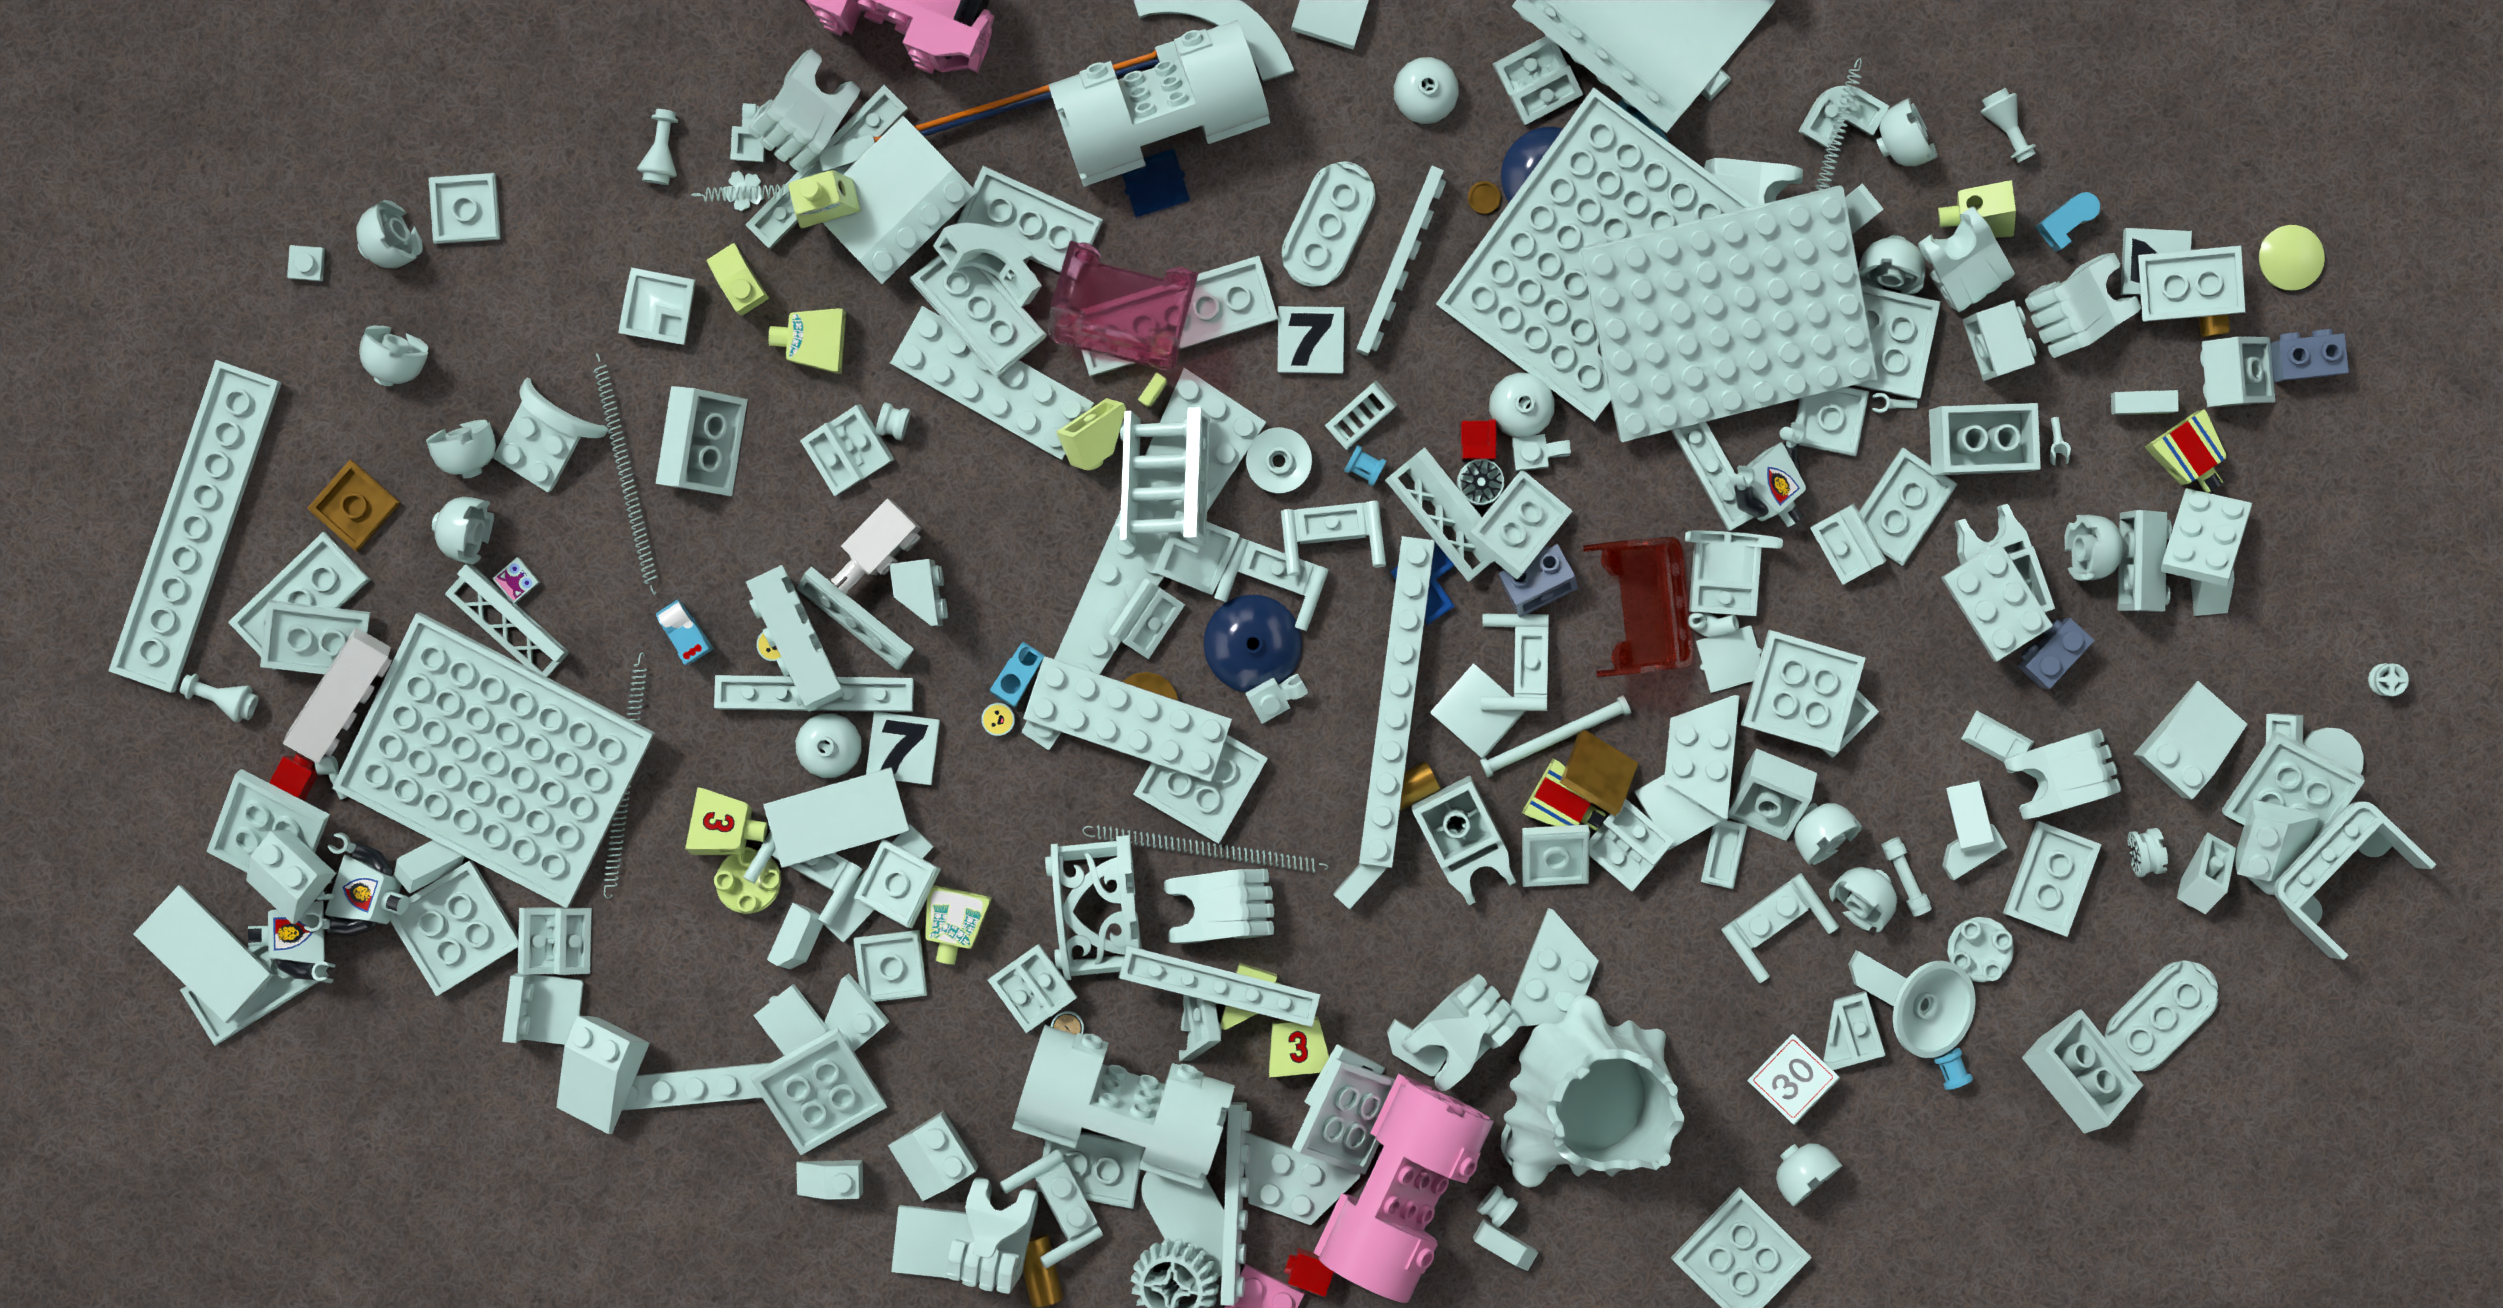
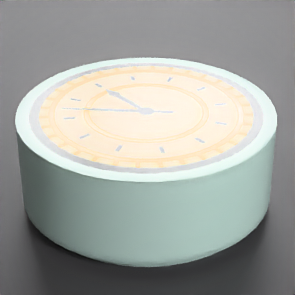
[1051,1011,1084,1035]

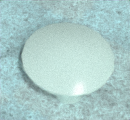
[1947,917,2014,982]

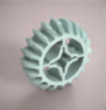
[1131,1238,1220,1308]

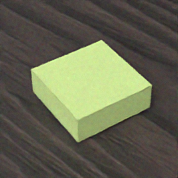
[1138,373,1167,408]

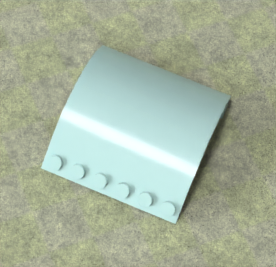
[1512,0,1776,133]

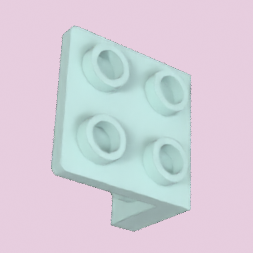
[502,973,584,1045]

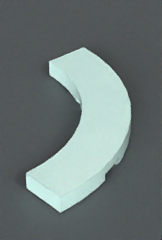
[1134,0,1294,82]

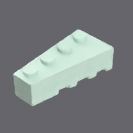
[746,565,845,712]

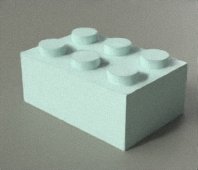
[1929,403,2041,475]

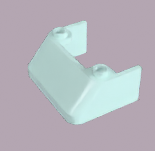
[2274,802,2436,960]

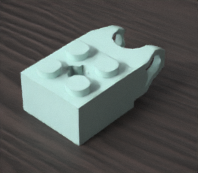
[1955,504,2055,612]
[1412,776,1516,905]

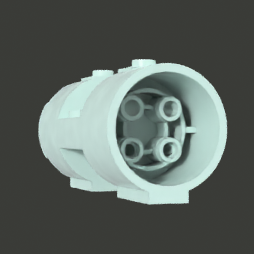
[1048,20,1270,187]
[1012,1025,1235,1189]

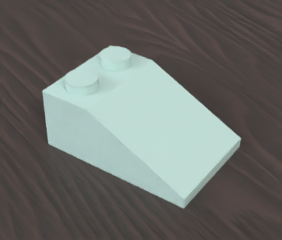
[2133,681,2247,799]
[556,1015,650,1134]

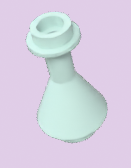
[1981,88,2036,163]
[637,109,678,185]
[180,674,259,723]

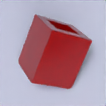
[1461,419,1496,460]

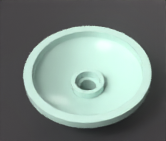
[1893,961,1976,1058]

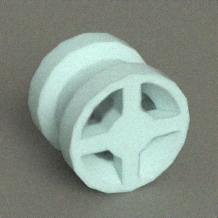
[876,402,911,441]
[2368,663,2409,696]
[1477,1185,1518,1228]

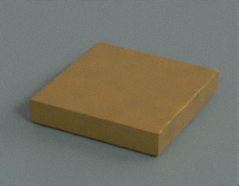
[307,459,401,552]
[1560,729,1638,816]

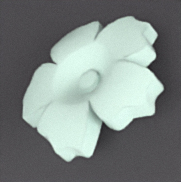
[723,171,762,212]

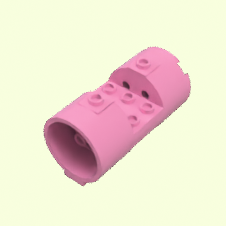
[1313,1074,1494,1303]

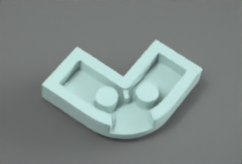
[1798,86,1889,148]

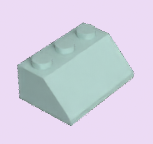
[656,386,748,496]
[2118,510,2172,612]
[2022,1009,2143,1134]

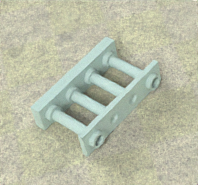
[1116,407,1210,547]

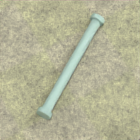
[1480,695,1631,778]

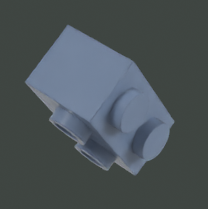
[2270,329,2349,382]
[1499,544,1578,617]
[2017,618,2095,689]

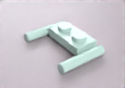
[1281,501,1386,576]
[1214,537,1329,631]
[1481,614,1549,711]
[743,831,862,926]
[1721,873,1839,983]
[1000,1150,1103,1269]

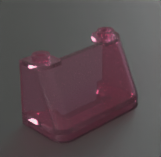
[1048,241,1199,370]

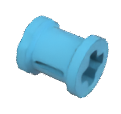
[1344,445,1386,486]
[1934,1048,1973,1090]

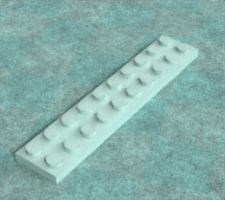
[109,360,282,693]

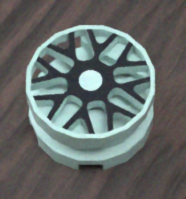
[1457,459,1504,505]
[2127,828,2168,877]

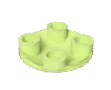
[2259,225,2325,291]
[714,847,781,914]

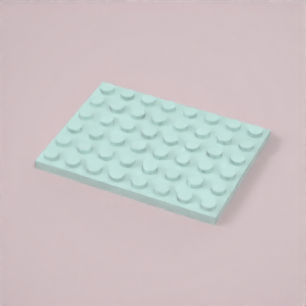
[1436,87,1755,421]
[1580,185,1878,442]
[332,612,655,908]

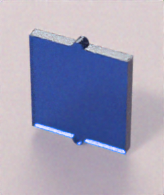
[1122,149,1190,217]

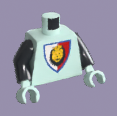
[1725,422,1806,527]
[304,833,409,936]
[248,881,335,983]

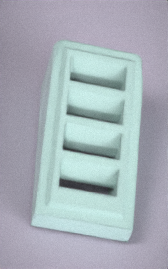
[1325,380,1397,450]

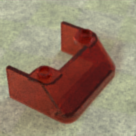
[1583,537,1693,677]

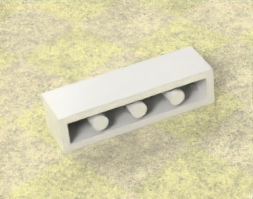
[283,627,392,763]

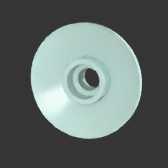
[1246,427,1312,493]

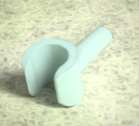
[1872,393,1917,414]
[2050,417,2071,465]
[315,756,348,800]

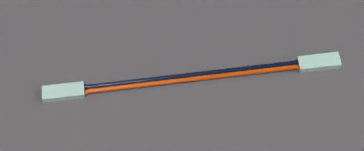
[818,41,1179,172]

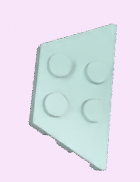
[1664,695,1739,821]
[1507,908,1599,1027]
[1244,1132,1361,1225]

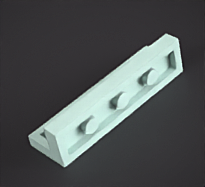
[1385,447,1494,582]
[445,564,570,678]

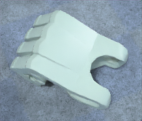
[748,48,860,172]
[1704,158,1803,206]
[1918,207,2015,312]
[2025,253,2141,358]
[2004,729,2121,820]
[1164,869,1274,944]
[1401,974,1522,1091]
[946,1177,1038,1294]

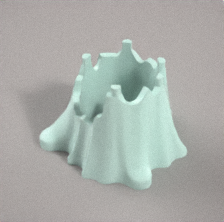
[1504,995,1684,1187]

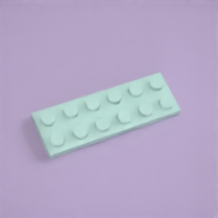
[1070,256,1278,377]
[890,306,1094,460]
[1023,656,1232,782]

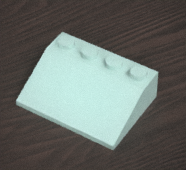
[823,116,976,284]

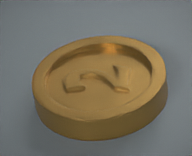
[1468,181,1501,214]

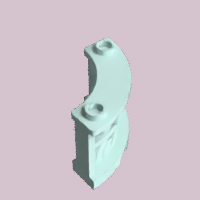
[1045,835,1142,980]

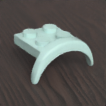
[493,378,609,492]
[1685,530,1783,616]

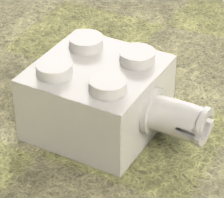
[831,498,922,594]

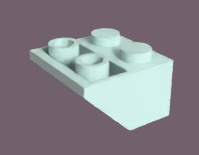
[890,559,948,626]

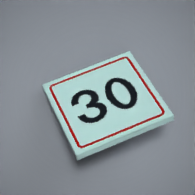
[1747,1034,1840,1125]

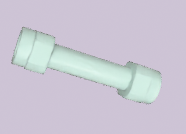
[1881,837,1932,917]

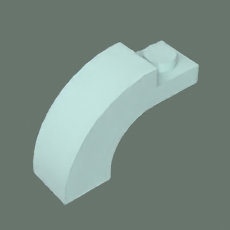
[933,223,1042,308]

